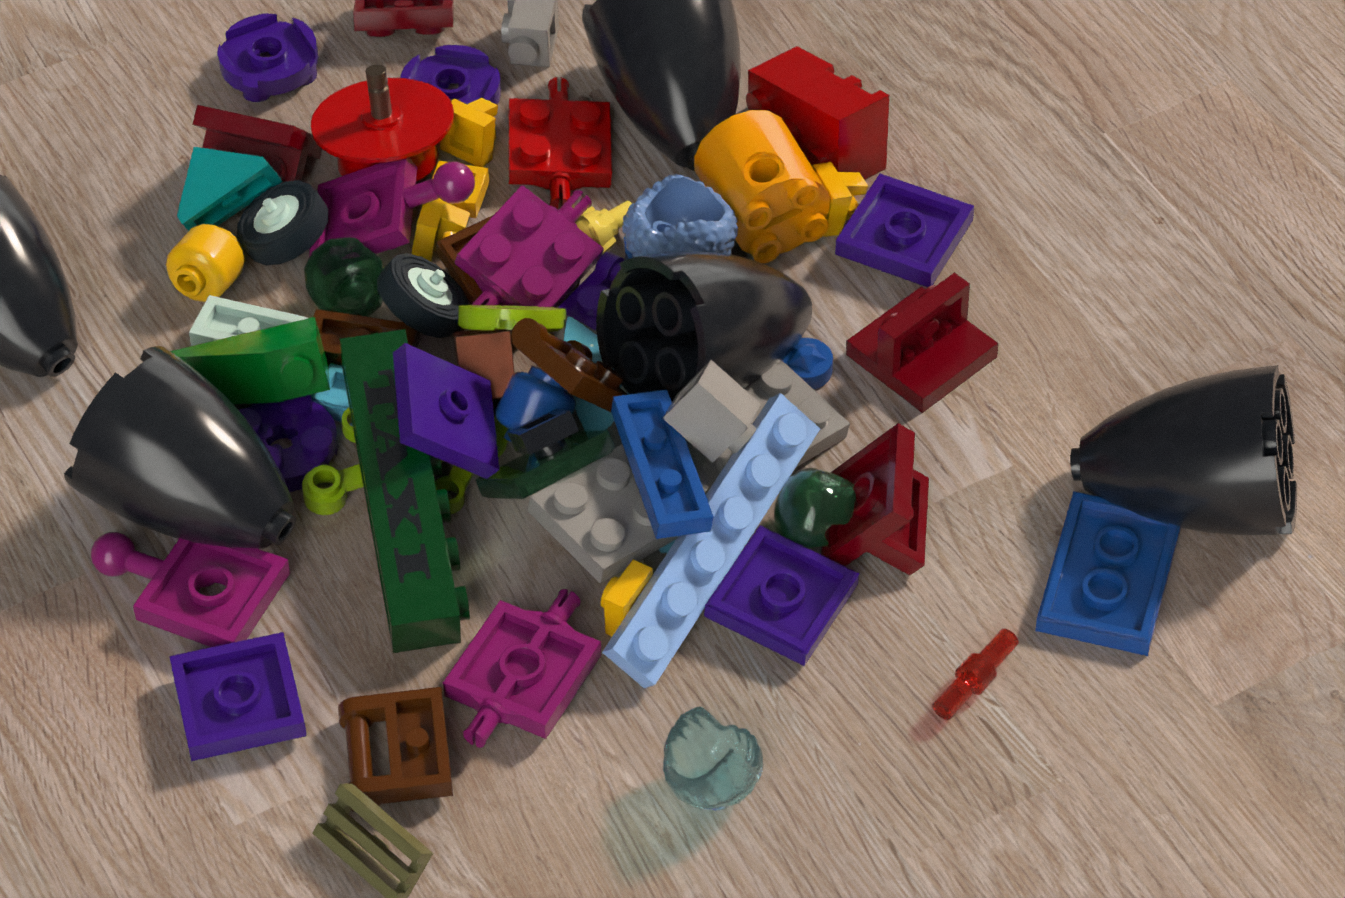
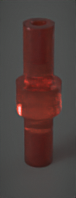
[932,628,1019,720]

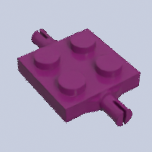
[454,185,604,308]
[443,589,602,748]

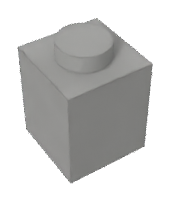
[663,360,761,463]

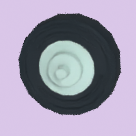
[237,180,328,266]
[377,253,469,338]

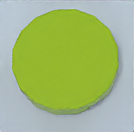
[458,305,566,332]

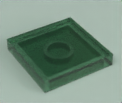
[475,430,616,499]

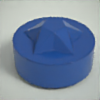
[783,338,833,389]

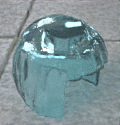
[662,706,764,811]

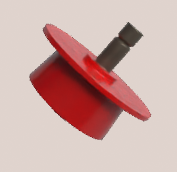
[311,64,454,182]

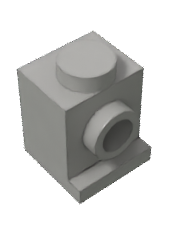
[501,0,559,67]

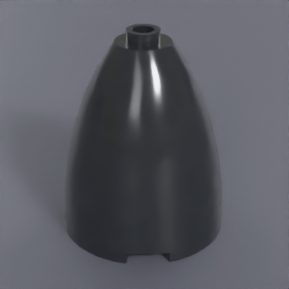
[582,0,741,171]
[0,175,78,377]
[596,251,812,402]
[64,346,296,549]
[1070,365,1297,535]

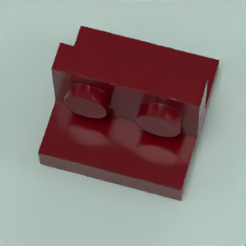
[192,105,322,184]
[846,272,998,413]
[821,423,929,575]

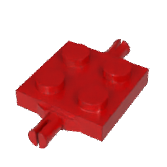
[508,77,612,209]

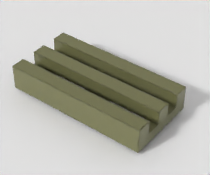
[312,784,434,898]

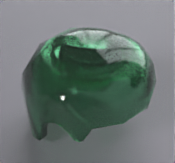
[304,237,385,317]
[773,468,856,548]

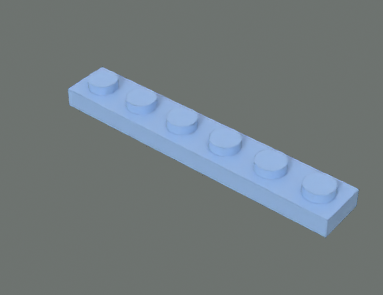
[602,393,820,688]

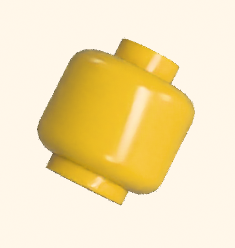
[166,224,245,302]

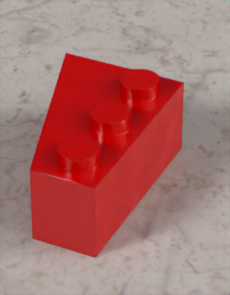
[746,46,890,180]

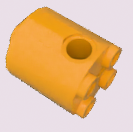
[694,110,830,263]

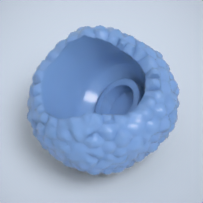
[622,174,738,257]

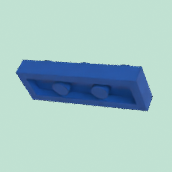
[611,390,714,539]

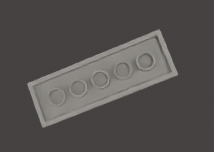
[528,361,850,584]

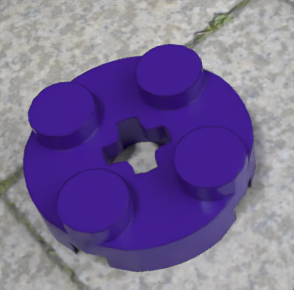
[217,13,319,102]
[400,45,501,105]
[239,395,339,492]

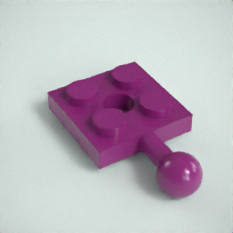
[308,157,475,273]
[91,532,290,647]

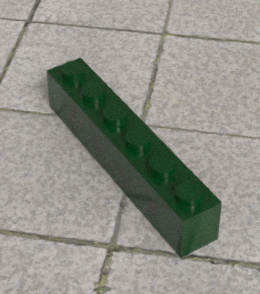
[340,329,470,653]

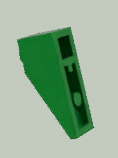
[171,317,330,404]

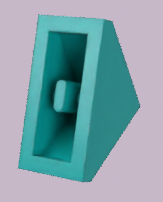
[177,147,283,231]

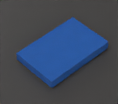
[1035,491,1181,656]

